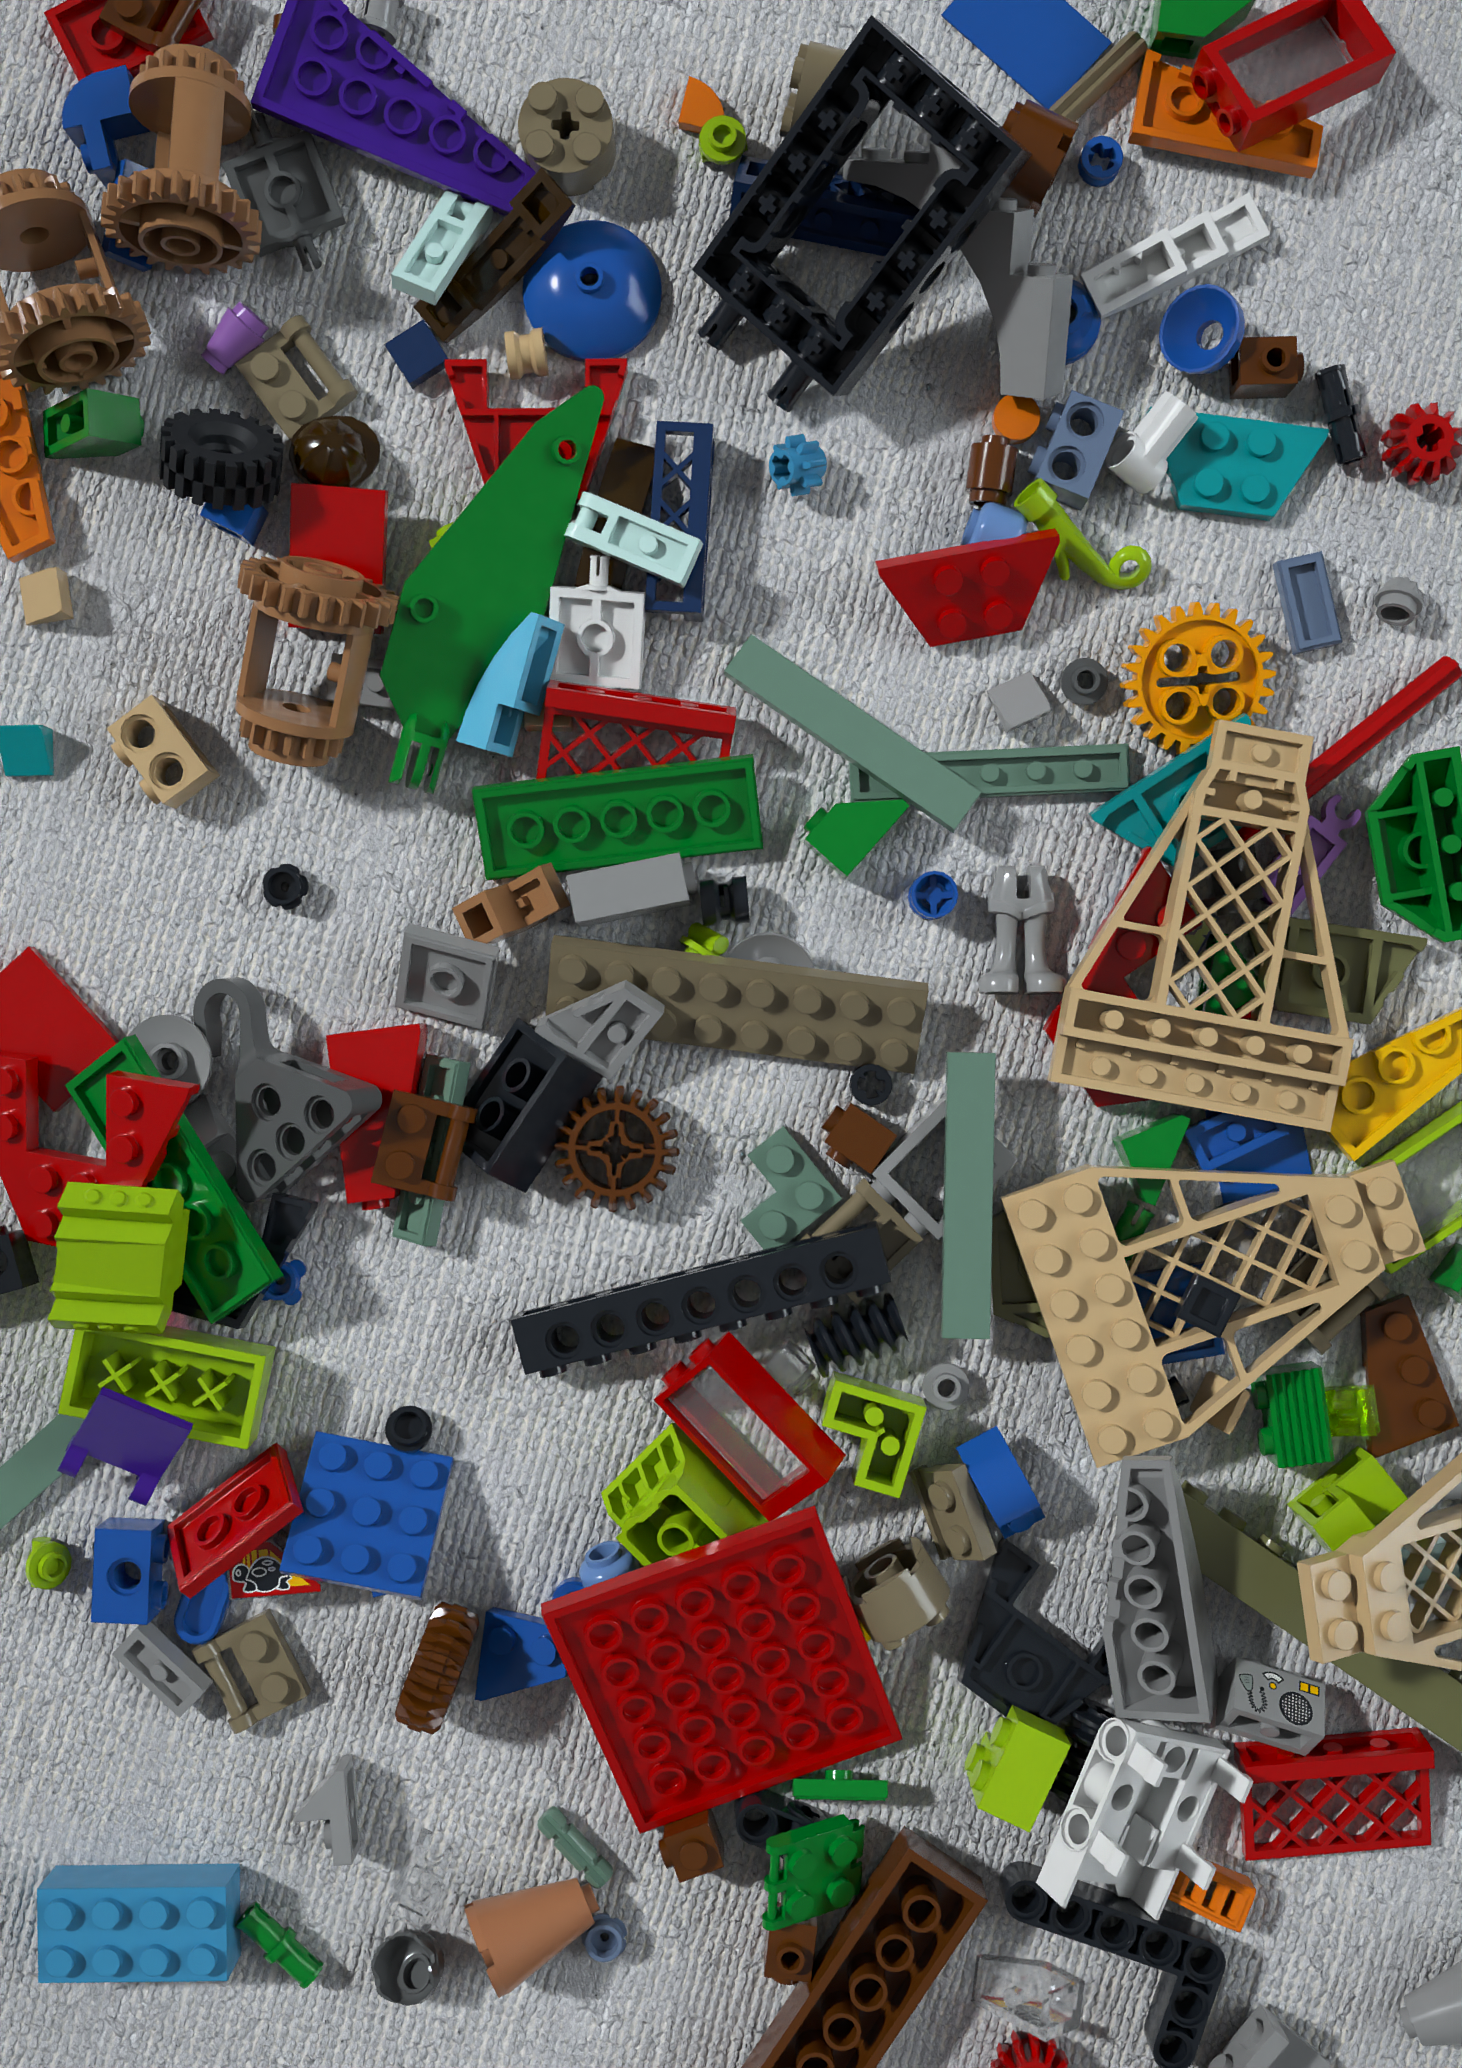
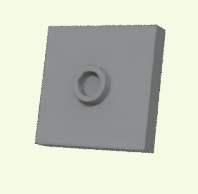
[394,923,501,1030]

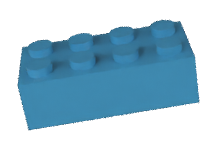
[37,1863,241,1983]

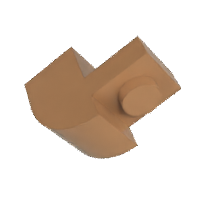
[452,862,571,945]

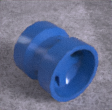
[907,871,958,920]

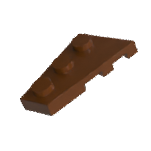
[1360,1293,1460,1458]

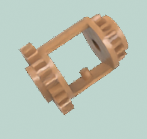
[100,44,262,275]
[0,168,151,395]
[235,556,399,767]

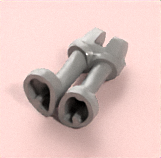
[978,866,1067,995]

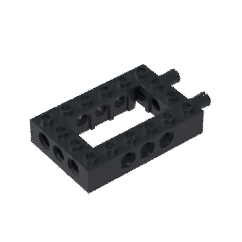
[692,15,1033,412]

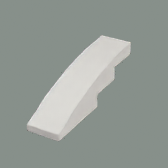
[1080,192,1270,319]

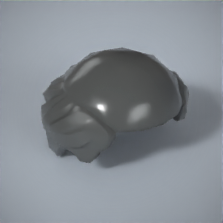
[371,1929,445,2006]

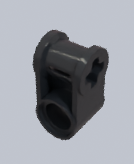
[734,1789,826,1859]

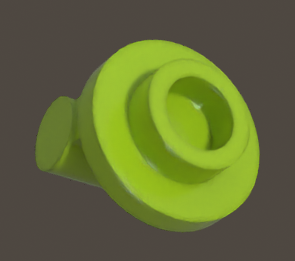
[698,115,748,165]
[679,922,729,956]
[25,1537,72,1590]

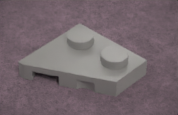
[535,980,665,1080]

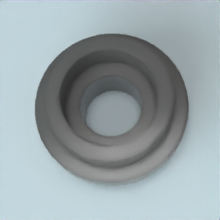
[1060,658,1108,706]

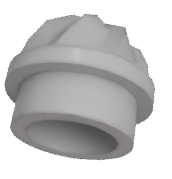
[1374,577,1424,626]

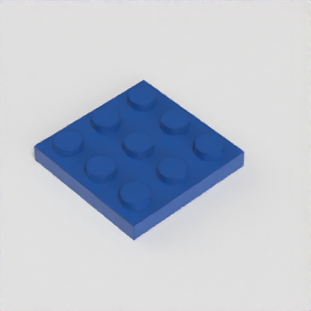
[279,1431,454,1600]

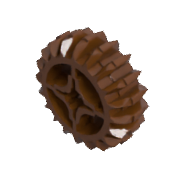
[554,1085,680,1212]
[395,1601,480,1735]

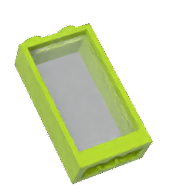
[1360,1100,1462,1274]

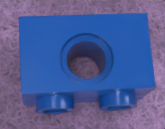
[91,1517,170,1625]

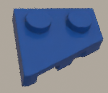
[475,1607,568,1701]

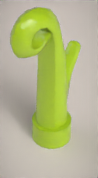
[1014,478,1152,590]

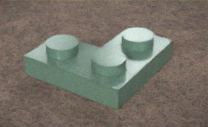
[740,1126,842,1249]

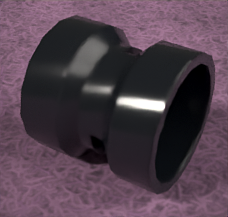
[699,876,750,926]

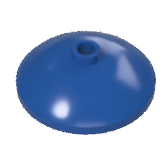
[523,220,662,362]

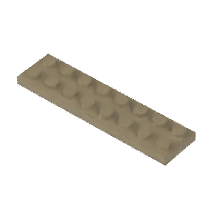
[545,935,929,1074]

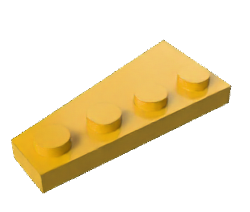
[1325,1007,1462,1162]

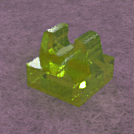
[1325,1385,1380,1437]

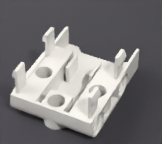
[1036,1718,1254,1920]

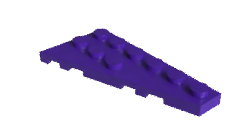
[251,0,536,216]

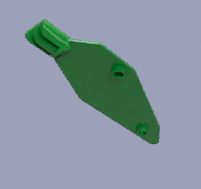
[379,385,604,795]

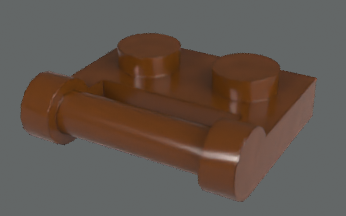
[99,0,202,53]
[371,1089,478,1202]

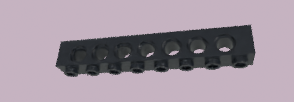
[510,1220,891,1378]

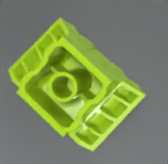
[47,1182,190,1334]
[601,1423,777,1566]

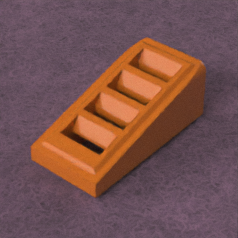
[1168,1859,1256,1933]

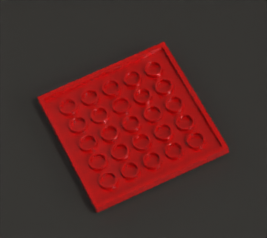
[541,1505,903,1834]

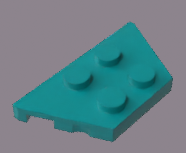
[1146,407,1329,521]
[1088,713,1251,867]

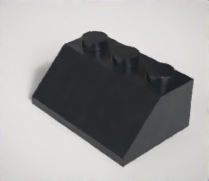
[462,1018,603,1193]

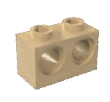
[106,694,220,809]

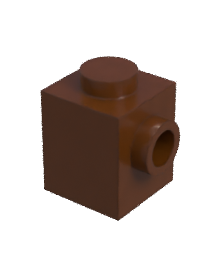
[1229,336,1304,399]
[821,1102,898,1174]
[659,1808,724,1883]
[764,1902,817,1985]

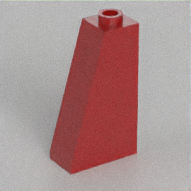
[326,1023,428,1210]

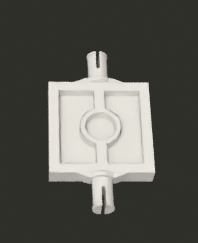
[549,555,646,689]

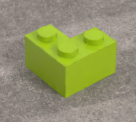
[820,1371,927,1499]
[1287,1446,1408,1552]
[964,1705,1071,1833]

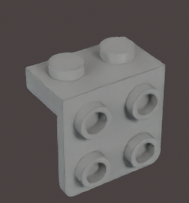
[1206,2003,1331,2068]

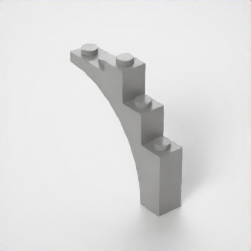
[843,143,1073,400]

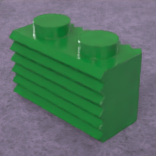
[1251,1361,1334,1468]

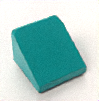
[0,725,54,777]

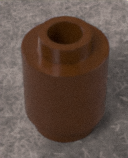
[965,435,1018,507]

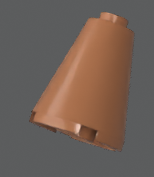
[465,1877,600,1998]

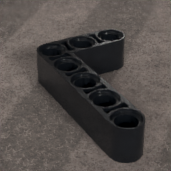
[999,1861,1226,2068]

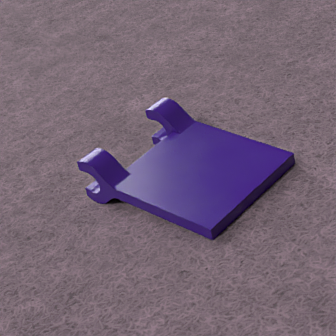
[57,1387,193,1506]

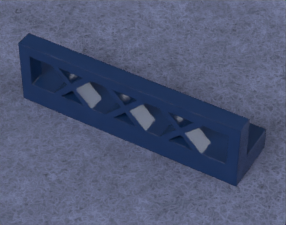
[729,155,920,256]
[645,421,715,622]

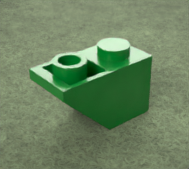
[1149,0,1255,59]

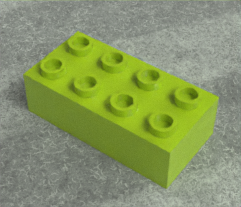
[58,1325,276,1450]

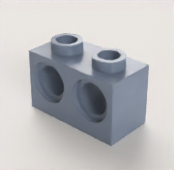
[1027,390,1124,511]

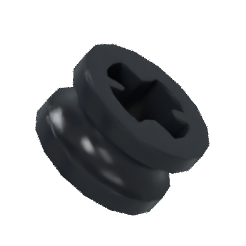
[849,1064,892,1106]

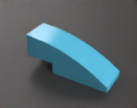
[456,612,565,757]

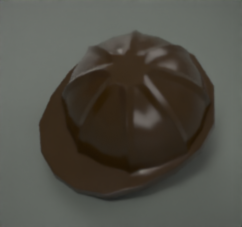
[288,416,380,488]

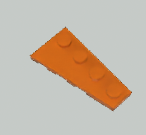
[1128,48,1324,179]
[0,374,56,563]

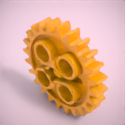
[1120,602,1276,754]

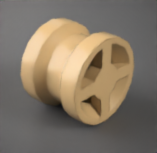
[504,327,549,380]

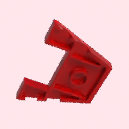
[444,358,628,504]

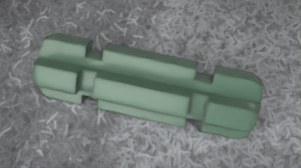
[537,1806,613,1889]

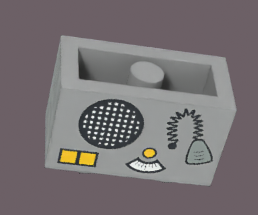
[1216,1657,1326,1756]

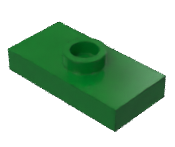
[792,1770,888,1801]

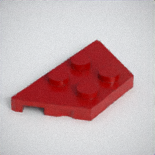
[875,528,1060,647]

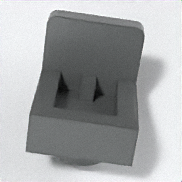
[1201,844,1264,916]

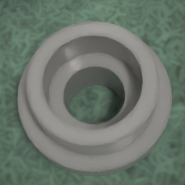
[922,1362,969,1410]

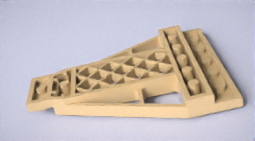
[1047,719,1354,1132]
[1000,1159,1426,1468]
[1297,1452,1462,1671]

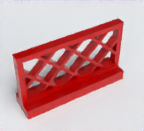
[536,680,736,779]
[1234,1727,1435,1861]

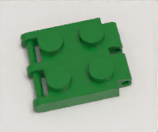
[762,1814,865,1931]

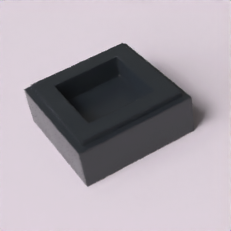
[1173,1272,1241,1338]

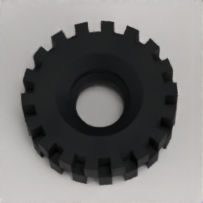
[159,408,284,511]

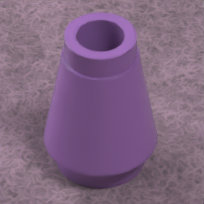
[201,301,269,375]

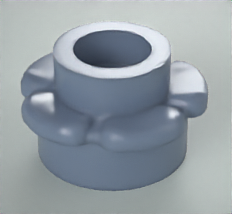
[581,1913,627,1962]

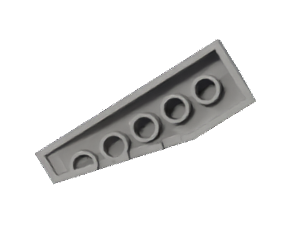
[1103,1456,1220,1723]

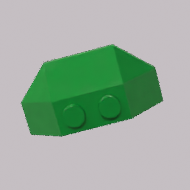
[1364,746,1462,943]

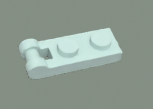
[391,190,493,305]
[564,491,703,588]

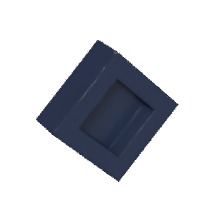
[384,319,449,389]

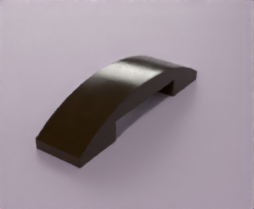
[414,167,576,343]
[574,438,655,591]

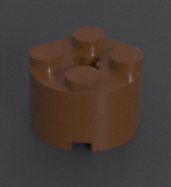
[1000,99,1079,218]

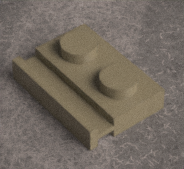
[909,1463,997,1561]

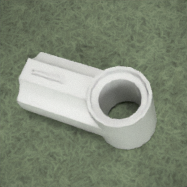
[1104,390,1199,494]

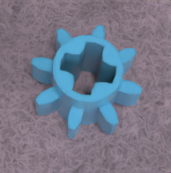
[769,434,827,496]

